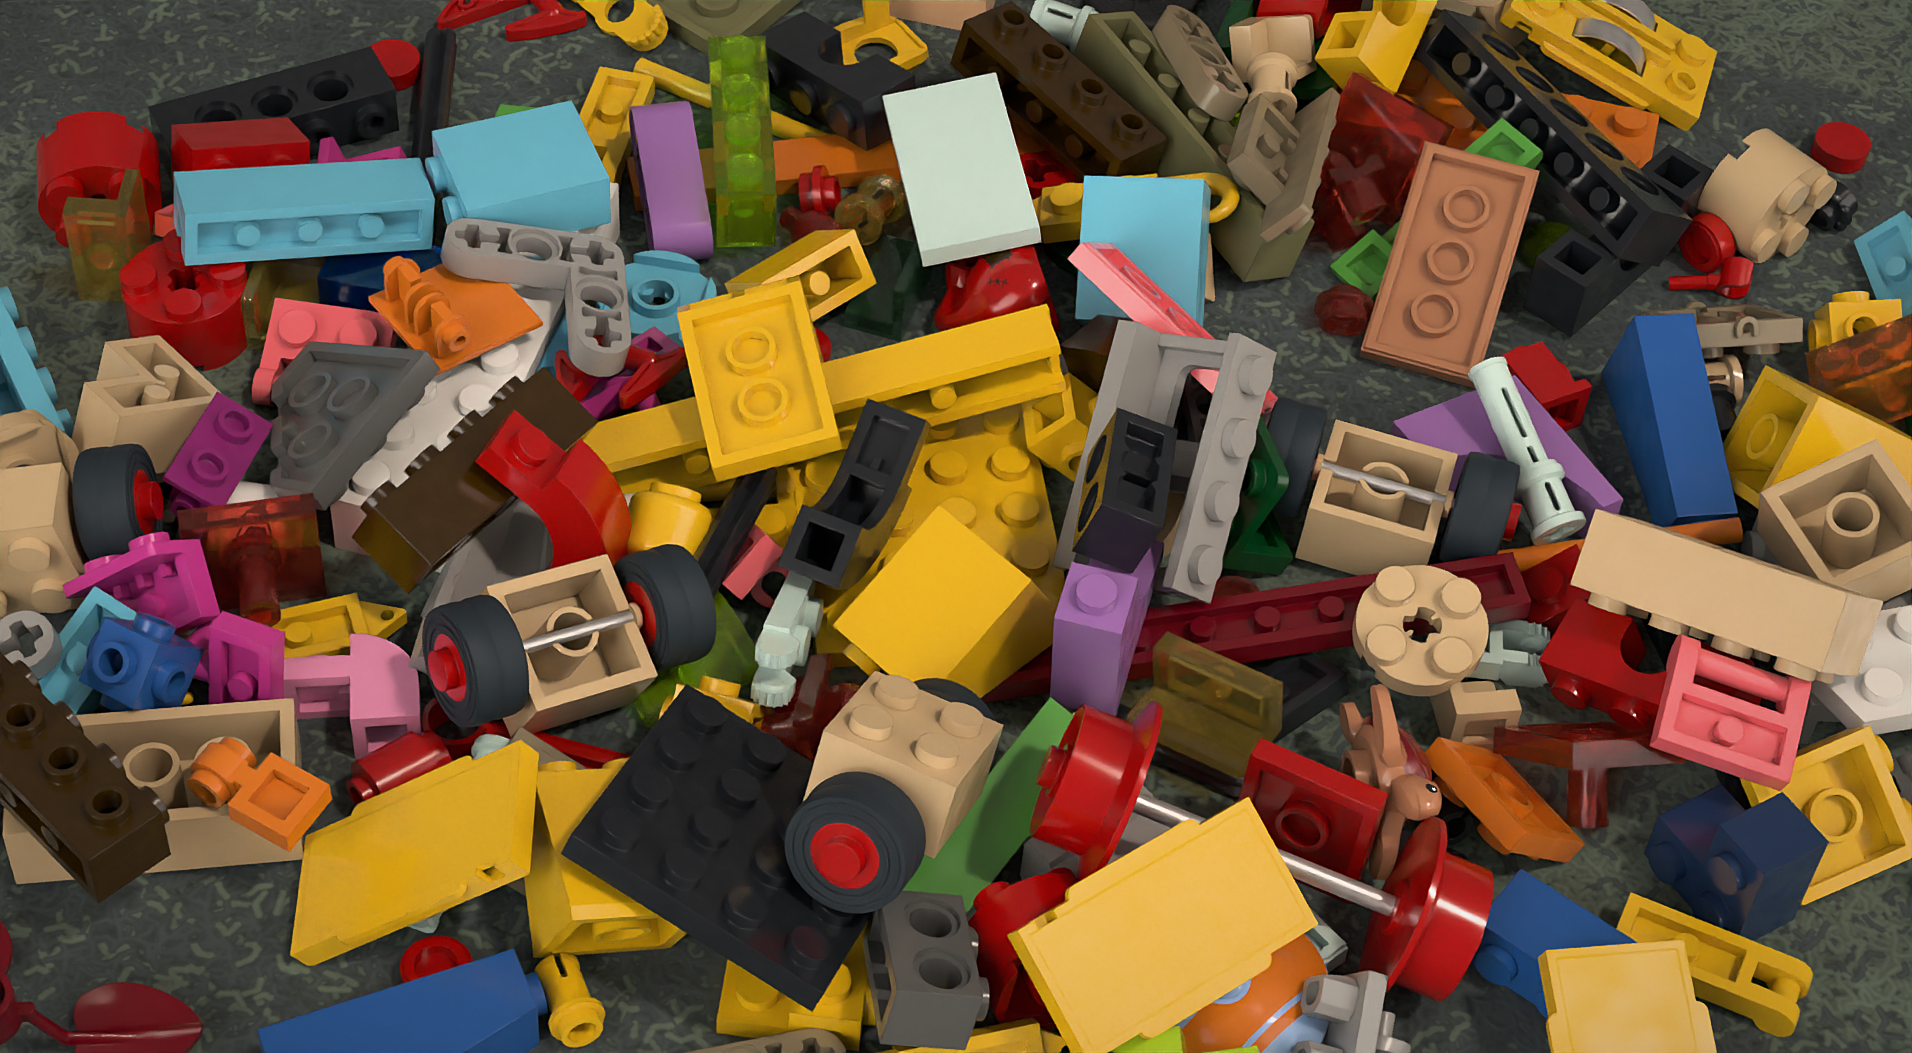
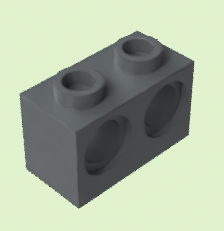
[862,890,989,1050]

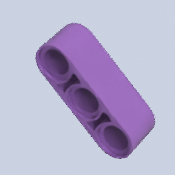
[629,101,713,260]

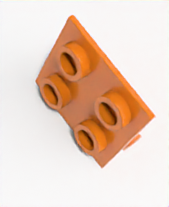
[368,256,543,376]

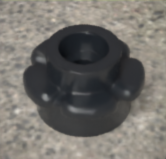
[1809,180,1858,232]

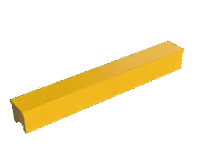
[583,304,1067,494]

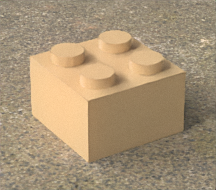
[1757,439,1912,602]

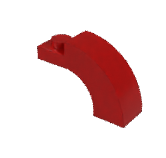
[475,410,632,570]

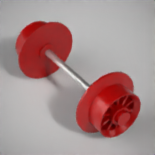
[1029,701,1494,1002]

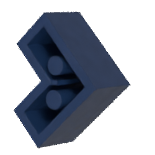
[1644,784,1829,941]

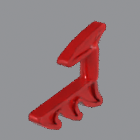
[437,0,587,42]
[554,335,688,410]

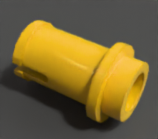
[534,952,606,1048]

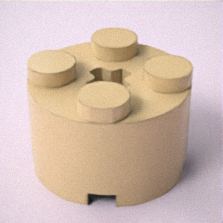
[1697,128,1837,263]

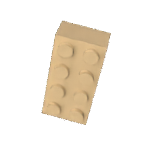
[1570,509,1883,684]
[2,698,304,884]

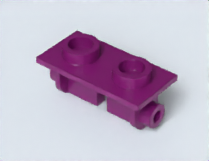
[162,392,274,521]

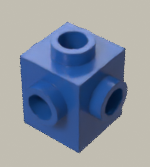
[78,612,205,712]

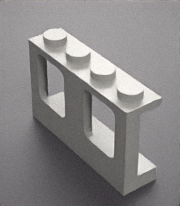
[1052,320,1277,604]

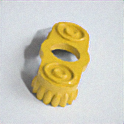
[572,0,668,51]

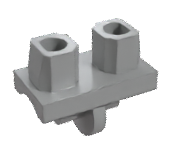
[1292,970,1411,1053]

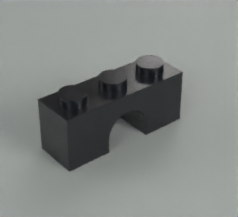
[753,11,916,151]

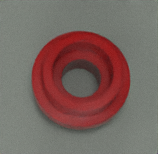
[798,165,842,224]

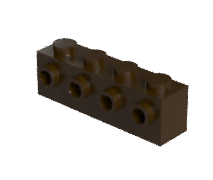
[950,1,1168,183]
[351,366,598,594]
[0,652,171,904]

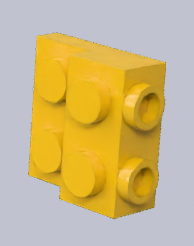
[1740,726,1912,906]
[716,920,877,1051]

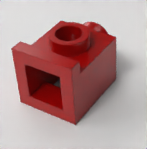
[1501,341,1592,432]

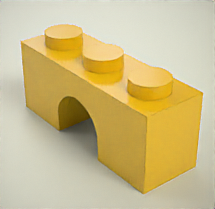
[1314,0,1438,99]

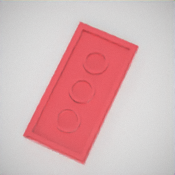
[1068,242,1278,425]

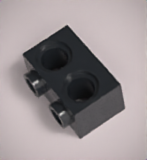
[1072,407,1178,573]

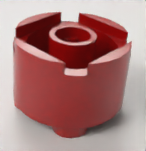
[36,111,162,248]
[119,229,253,371]
[968,867,1078,1031]

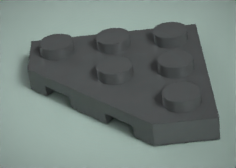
[270,341,440,510]

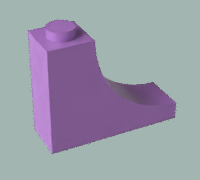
[1390,375,1623,539]
[1050,540,1164,716]

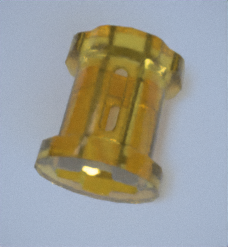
[834,174,907,245]

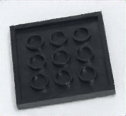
[561,684,872,1012]

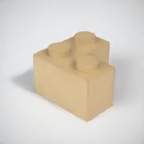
[71,335,222,474]

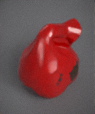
[934,245,1061,334]

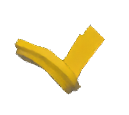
[834,0,929,73]

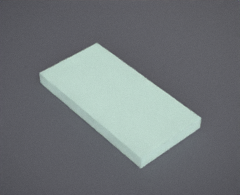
[882,72,1042,267]

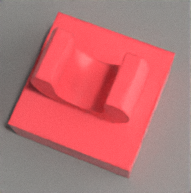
[722,523,790,608]

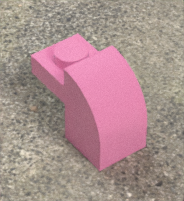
[283,634,422,759]

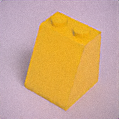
[1723,365,1912,509]
[833,505,1057,698]
[524,758,687,958]

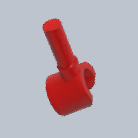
[1669,256,1754,300]

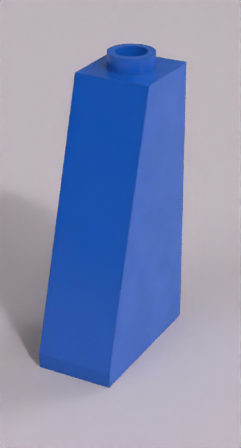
[1601,313,1738,527]
[257,949,548,1053]

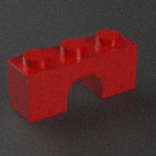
[1538,598,1762,732]

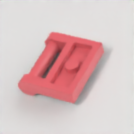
[252,298,398,407]
[1649,634,1812,791]

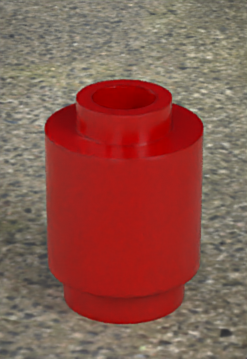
[346,729,453,807]

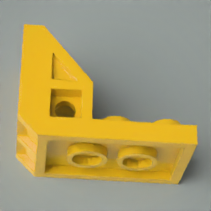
[677,275,843,482]

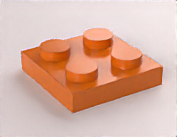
[1425,737,1585,863]

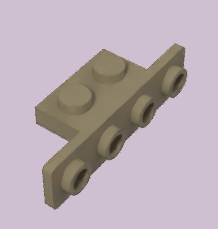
[1226,88,1341,243]

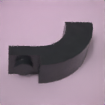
[778,399,931,590]

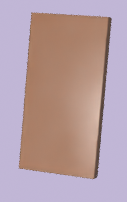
[1360,141,1540,389]

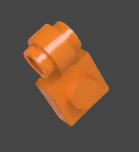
[187,737,332,852]

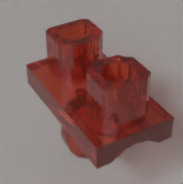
[1309,150,1387,254]
[760,653,861,763]

